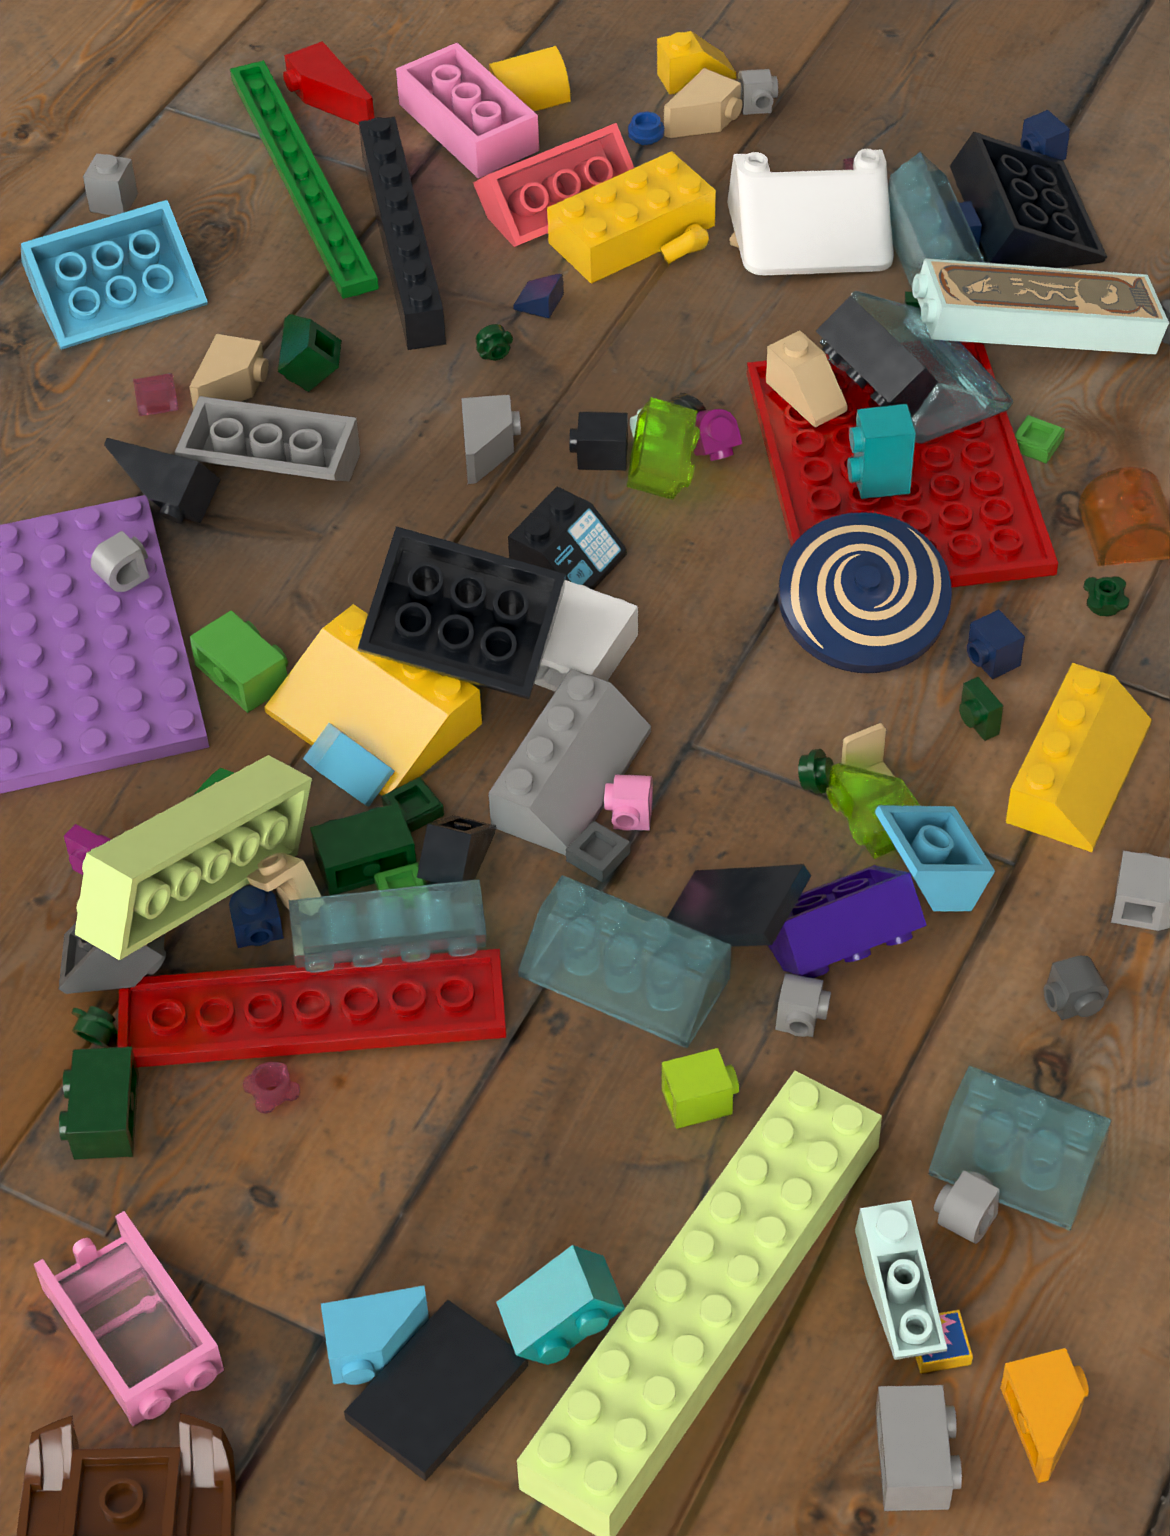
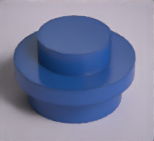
[628,112,664,145]

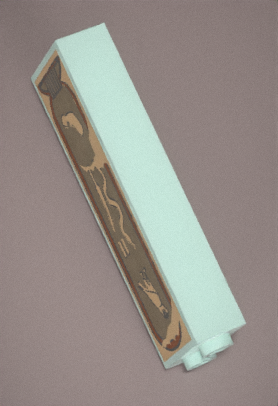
[912,258,1169,354]

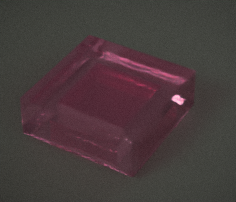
[133,373,179,416]

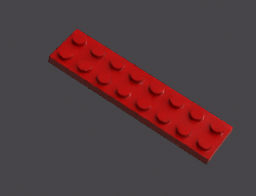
[117,949,507,1068]

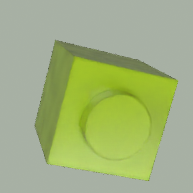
[662,1048,739,1129]

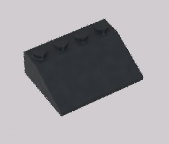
[950,132,1107,268]
[357,526,566,699]

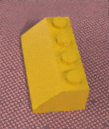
[1006,663,1152,852]

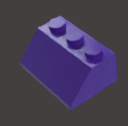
[768,865,927,978]

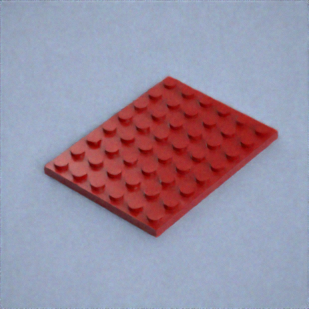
[747,340,1058,587]

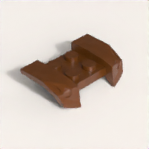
[16,1413,236,1536]

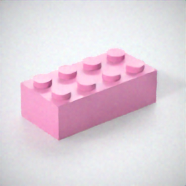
[396,43,539,178]

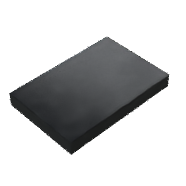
[655,864,811,949]
[344,1300,528,1481]

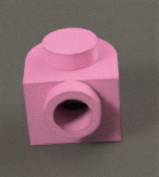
[604,774,653,831]

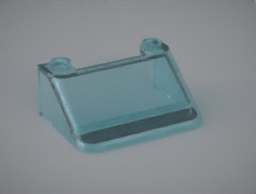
[820,291,1013,443]

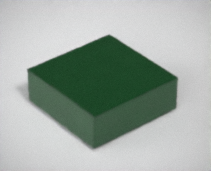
[382,777,444,833]

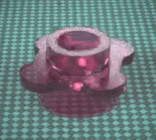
[243,1062,300,1114]

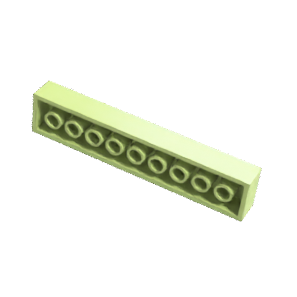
[517,1071,882,1536]

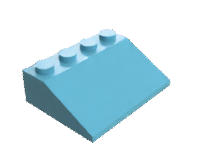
[21,199,208,350]

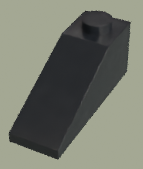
[104,438,221,524]

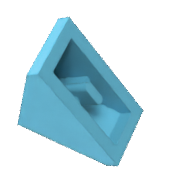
[303,723,395,807]

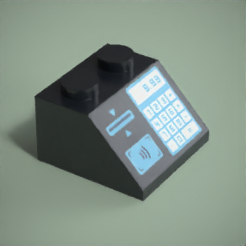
[508,487,627,590]

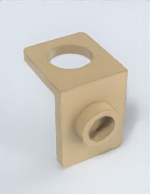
[841,723,904,811]

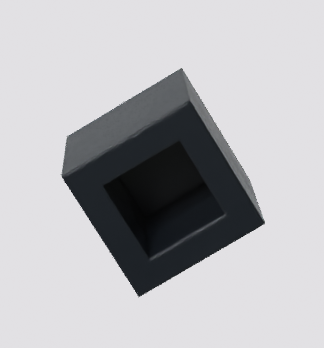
[569,412,628,471]

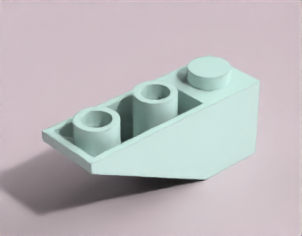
[855,1200,947,1360]

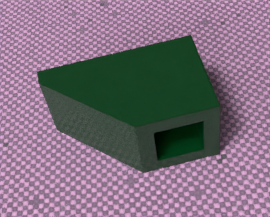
[278,314,342,392]

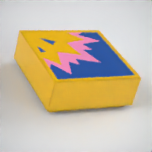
[915,1310,973,1374]

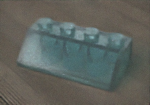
[888,152,985,288]
[518,875,731,1048]
[288,879,487,973]

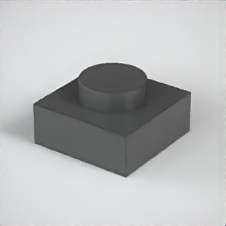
[566,821,630,882]

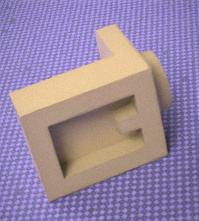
[247,853,326,917]

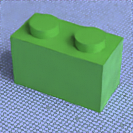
[190,610,288,713]

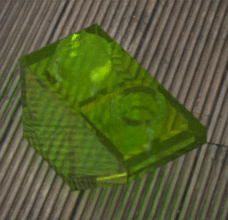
[826,763,920,859]

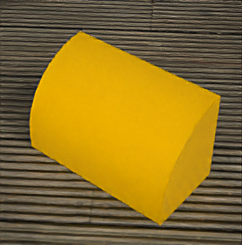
[489,46,571,112]

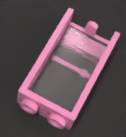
[34,1211,224,1427]

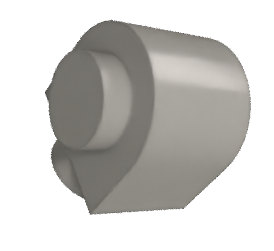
[738,69,778,115]
[91,531,149,592]
[775,973,831,1037]
[934,1170,1000,1244]

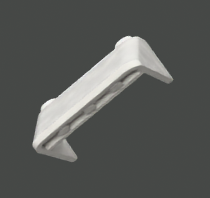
[728,149,894,275]

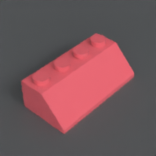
[473,123,634,247]

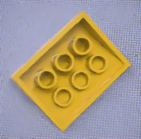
[264,604,482,796]

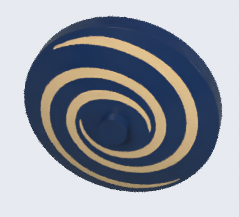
[778,512,952,673]

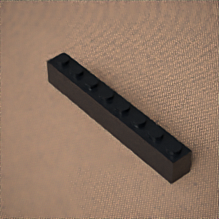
[359,116,446,350]

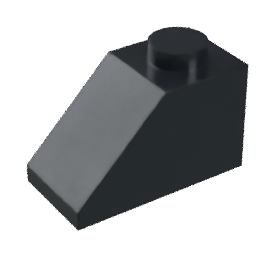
[417,815,496,893]

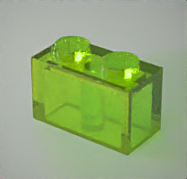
[626,397,700,500]

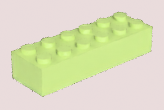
[75,755,312,960]

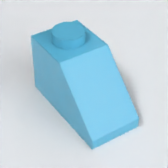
[321,1286,429,1385]

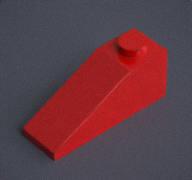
[283,41,375,125]

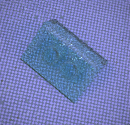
[928,1066,1112,1231]

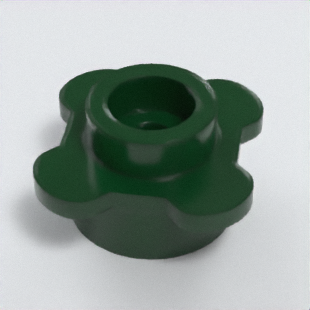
[1083,576,1130,616]
[71,1006,118,1048]

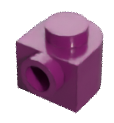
[689,409,743,461]

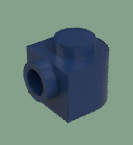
[229,885,284,948]

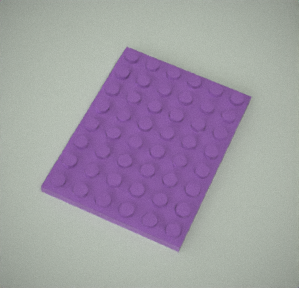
[0,495,209,794]

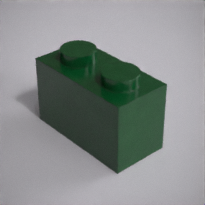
[310,803,417,897]
[59,1047,139,1160]

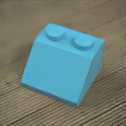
[875,805,995,912]

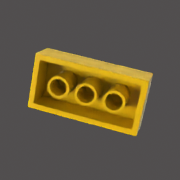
[547,151,716,284]

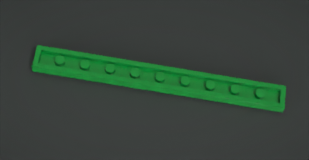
[230,60,379,299]

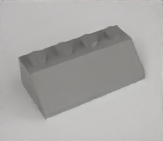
[175,396,360,481]
[489,668,651,855]

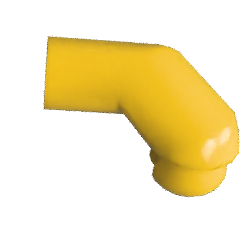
[659,224,709,264]

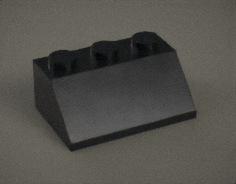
[816,296,954,417]

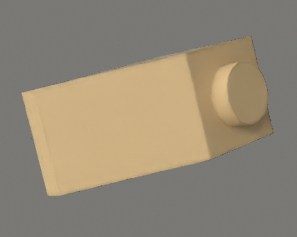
[664,68,743,138]
[766,330,848,427]
[189,334,268,409]

